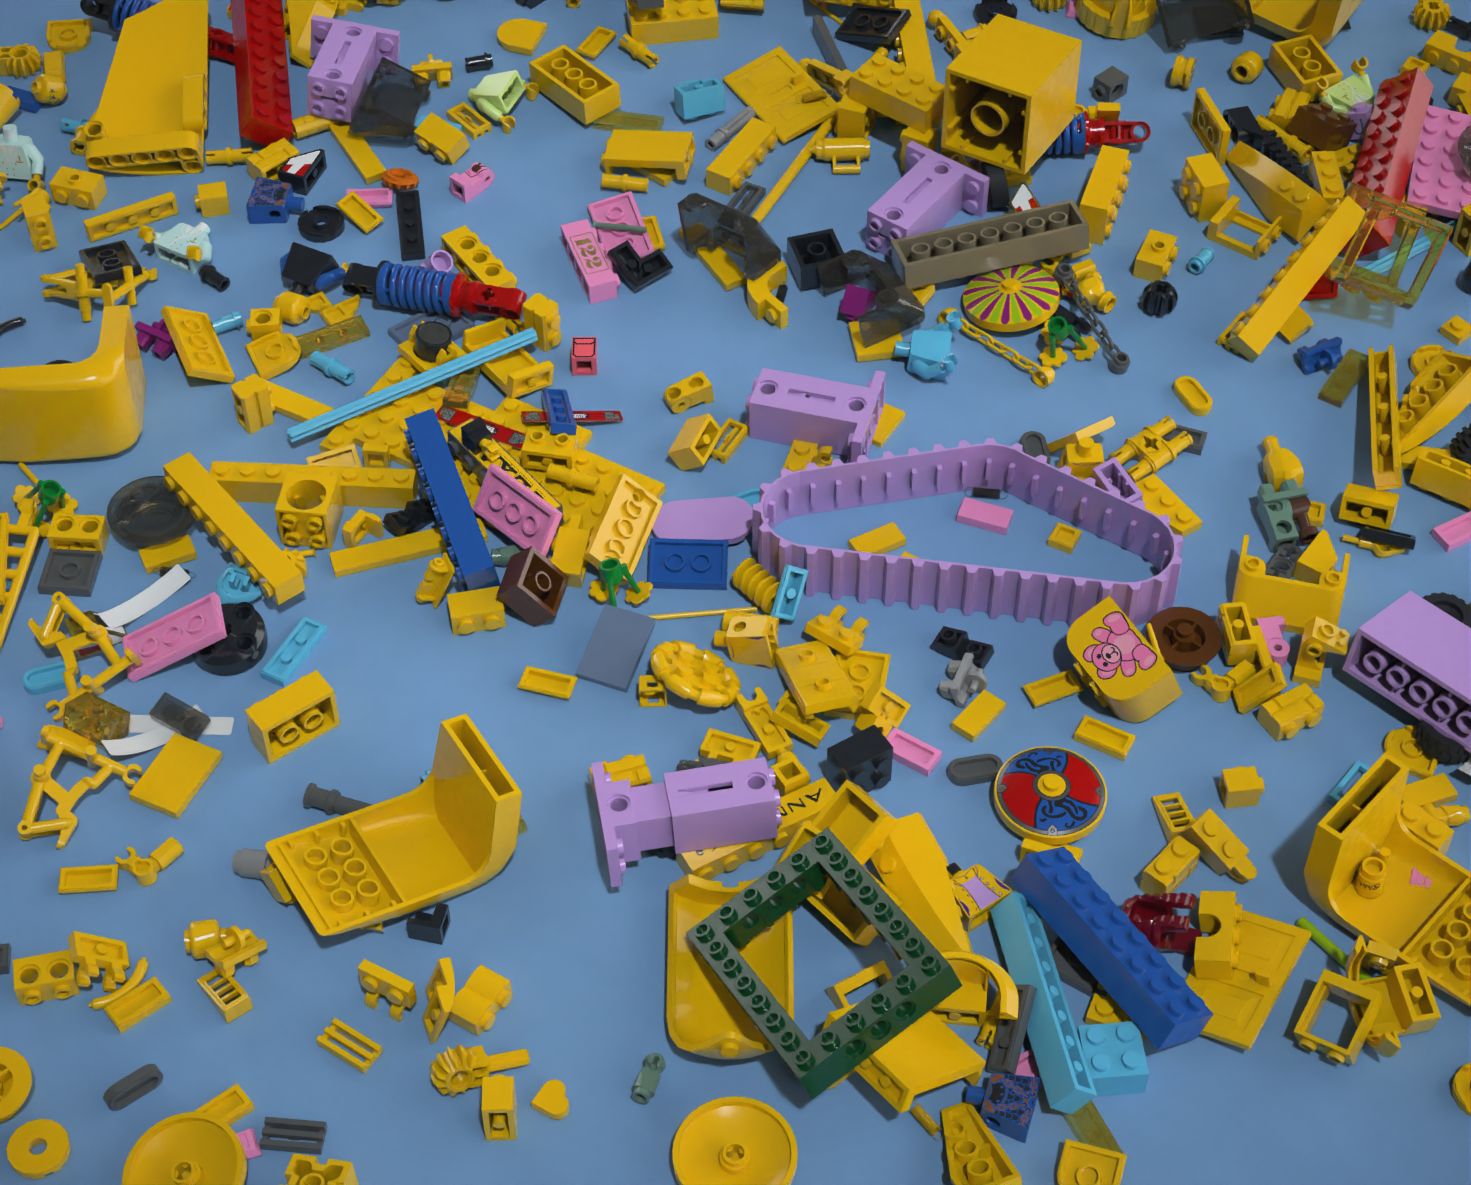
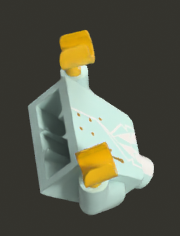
[0,124,45,191]
[138,222,212,275]

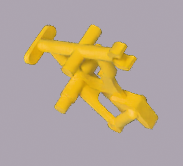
[40,263,158,321]
[28,592,142,722]
[17,725,142,849]

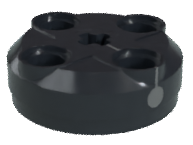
[191,602,268,676]

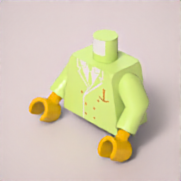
[1311,57,1375,114]
[468,70,539,134]

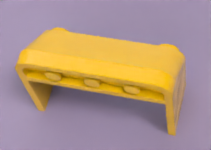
[1231,535,1350,635]

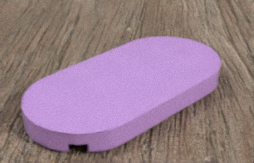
[652,497,753,544]

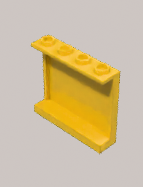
[822,1002,986,1113]

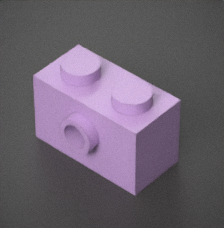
[1093,457,1143,503]

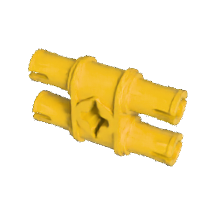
[1108,415,1193,483]

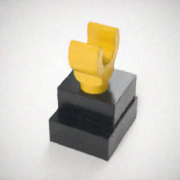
[461,417,500,462]

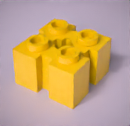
[280,1153,359,1185]

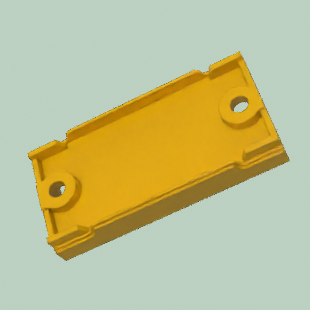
[583,473,663,585]

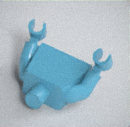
[894,311,962,382]

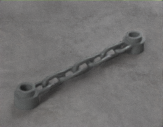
[1053,263,1130,374]

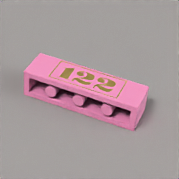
[560,219,620,304]

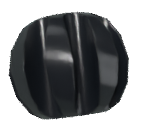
[1141,280,1178,317]

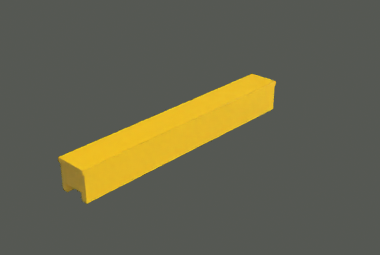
[1368,345,1402,491]

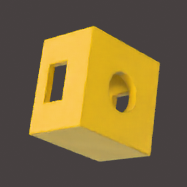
[639,675,667,707]

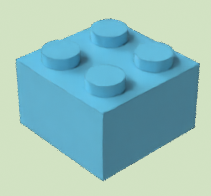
[1077,1021,1149,1096]

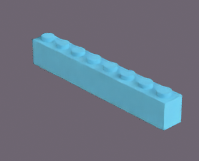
[990,891,1097,1115]

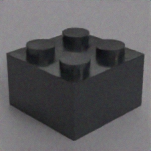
[787,228,847,290]
[826,724,893,793]

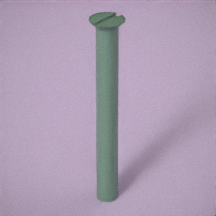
[593,220,647,233]

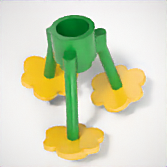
[1039,316,1099,367]
[12,480,78,537]
[589,558,653,607]

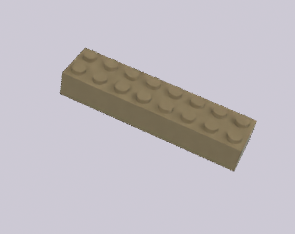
[891,200,1089,290]

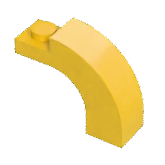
[747,253,788,330]

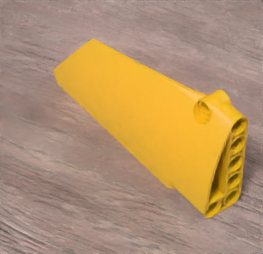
[84,0,208,176]

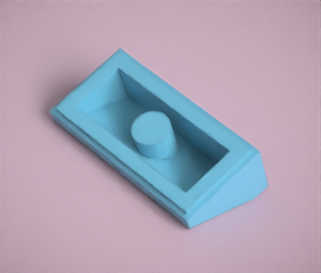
[770,564,809,622]

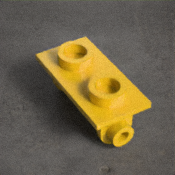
[415,552,455,609]

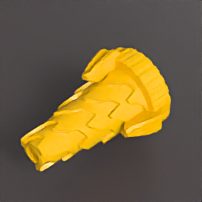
[1075,0,1159,39]

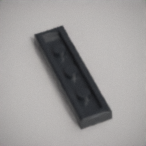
[396,190,426,261]

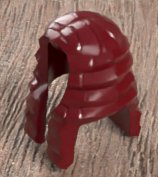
[1120,892,1202,956]

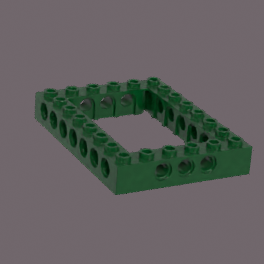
[686,827,962,1099]

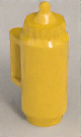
[807,137,870,174]

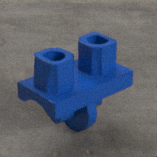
[1297,336,1343,375]

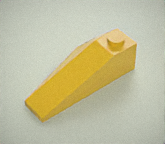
[285,0,339,69]
[941,1101,1022,1185]

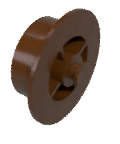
[1146,607,1222,672]

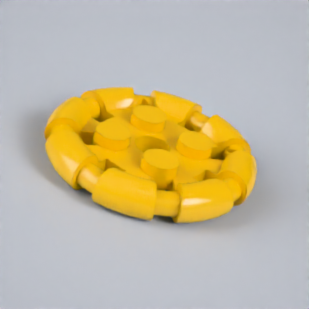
[650,640,741,708]

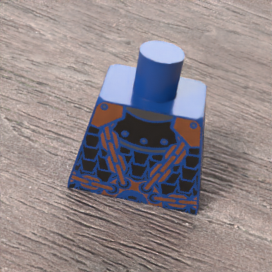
[246,177,305,224]
[965,1073,1041,1143]

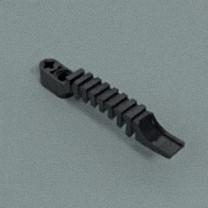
[1223,106,1315,233]

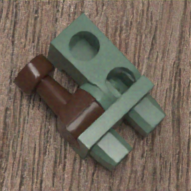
[1256,479,1319,553]

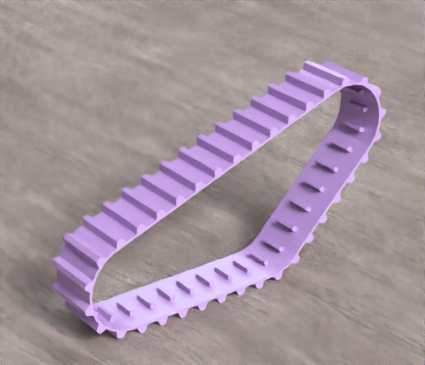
[752,438,1184,627]

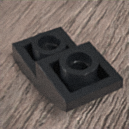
[383,498,436,536]
[932,626,994,670]

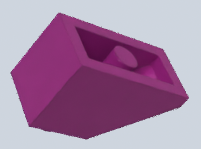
[840,284,880,321]

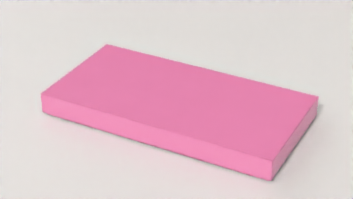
[587,191,655,272]
[473,464,563,557]
[122,592,227,683]

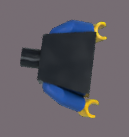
[280,242,349,295]

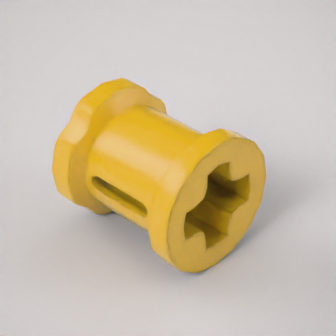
[69,125,87,156]

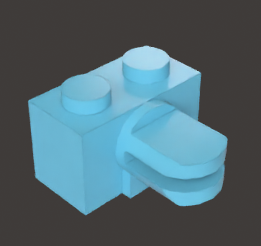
[674,77,725,120]

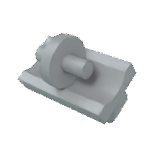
[939,653,988,707]

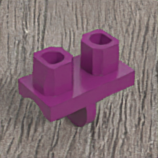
[134,319,178,361]

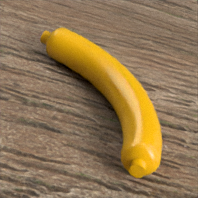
[89,957,149,1010]

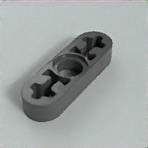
[1265,544,1303,579]

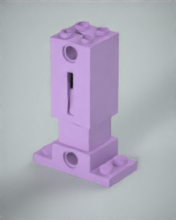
[591,757,782,888]

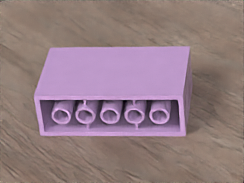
[1342,591,1471,753]

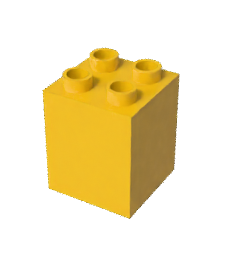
[941,14,1082,175]

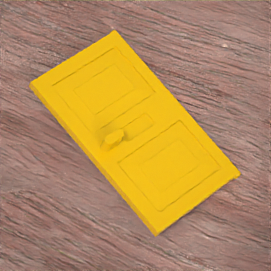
[723,46,837,143]
[1185,910,1311,1051]

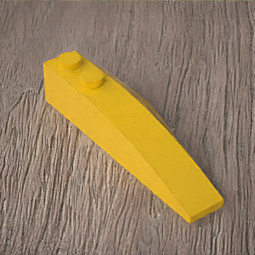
[1226,141,1329,242]
[1399,350,1471,454]
[870,813,973,953]

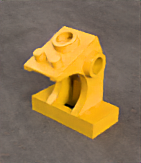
[1292,616,1350,688]

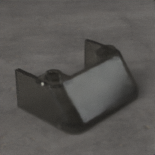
[816,250,925,348]

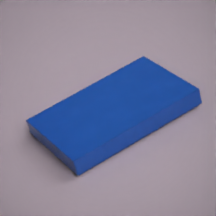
[648,538,728,590]

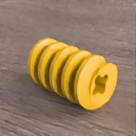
[731,558,780,614]

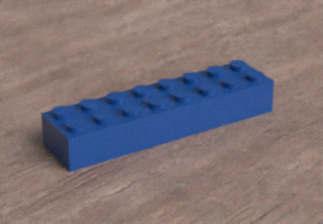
[403,408,500,592]
[1010,847,1213,1050]

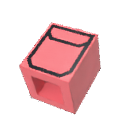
[571,337,598,375]

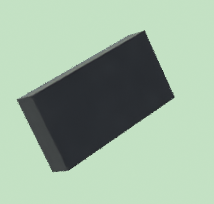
[1361,524,1416,550]

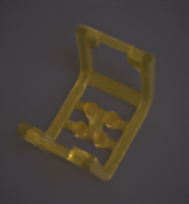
[1323,181,1453,310]

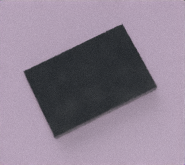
[835,5,912,45]
[79,240,143,285]

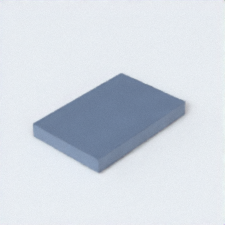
[387,311,475,357]
[576,604,656,692]

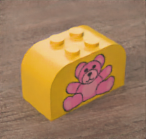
[1067,596,1183,723]

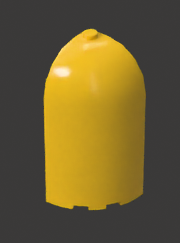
[666,874,794,1060]

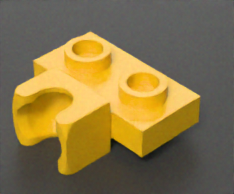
[855,681,911,738]

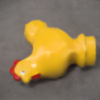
[1059,271,1117,313]

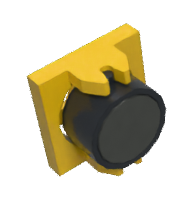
[397,321,467,373]

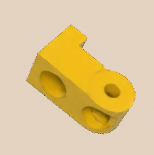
[663,371,714,414]

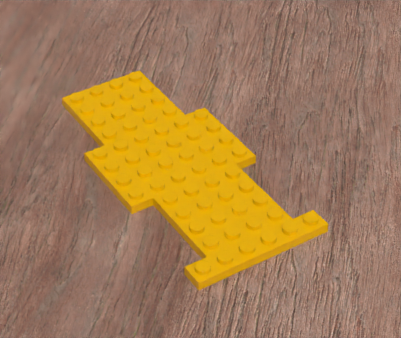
[319,355,666,534]

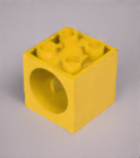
[275,471,344,549]

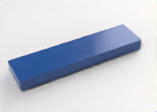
[541,388,577,435]

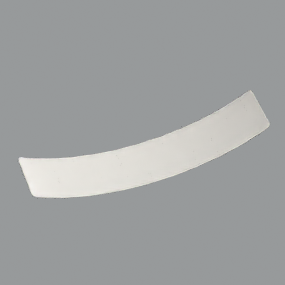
[98,564,190,629]
[101,705,206,755]

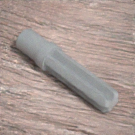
[705,106,756,151]

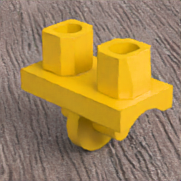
[411,54,453,90]
[205,925,267,978]

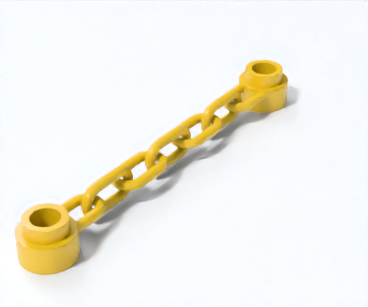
[938,307,1055,388]

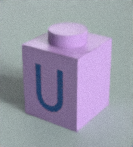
[1346,102,1374,140]

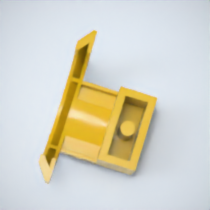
[1345,935,1441,1058]
[931,950,1019,1027]

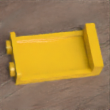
[601,129,696,180]
[462,318,555,399]

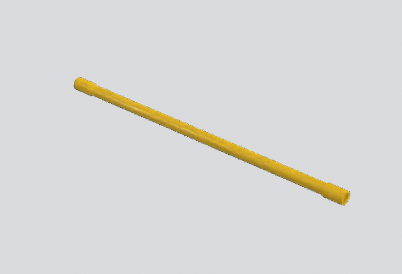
[735,47,889,244]

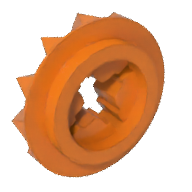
[381,168,419,191]

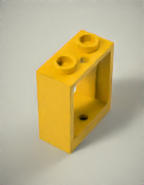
[1293,969,1384,1065]

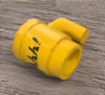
[1355,847,1391,899]

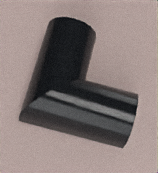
[607,240,673,292]

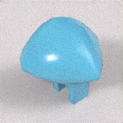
[216,564,262,604]

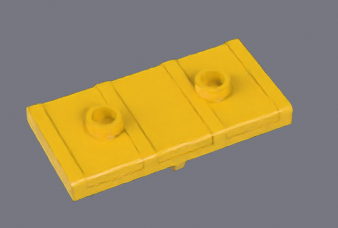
[774,640,859,719]

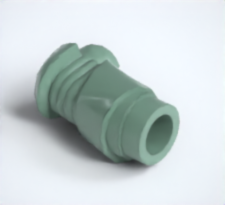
[491,544,524,567]
[632,1053,666,1104]

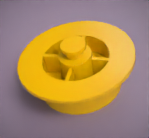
[0,1047,32,1123]

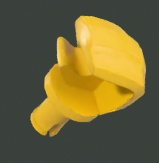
[1262,436,1304,492]

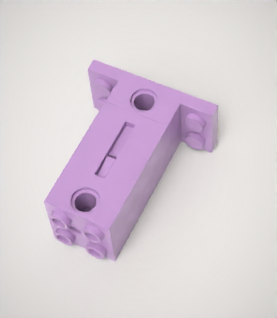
[307,15,401,123]
[866,141,990,259]
[746,368,886,463]

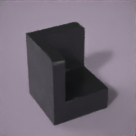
[406,903,451,945]

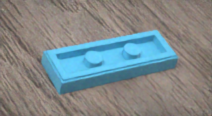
[260,616,327,687]

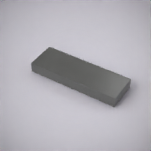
[986,984,1037,1075]

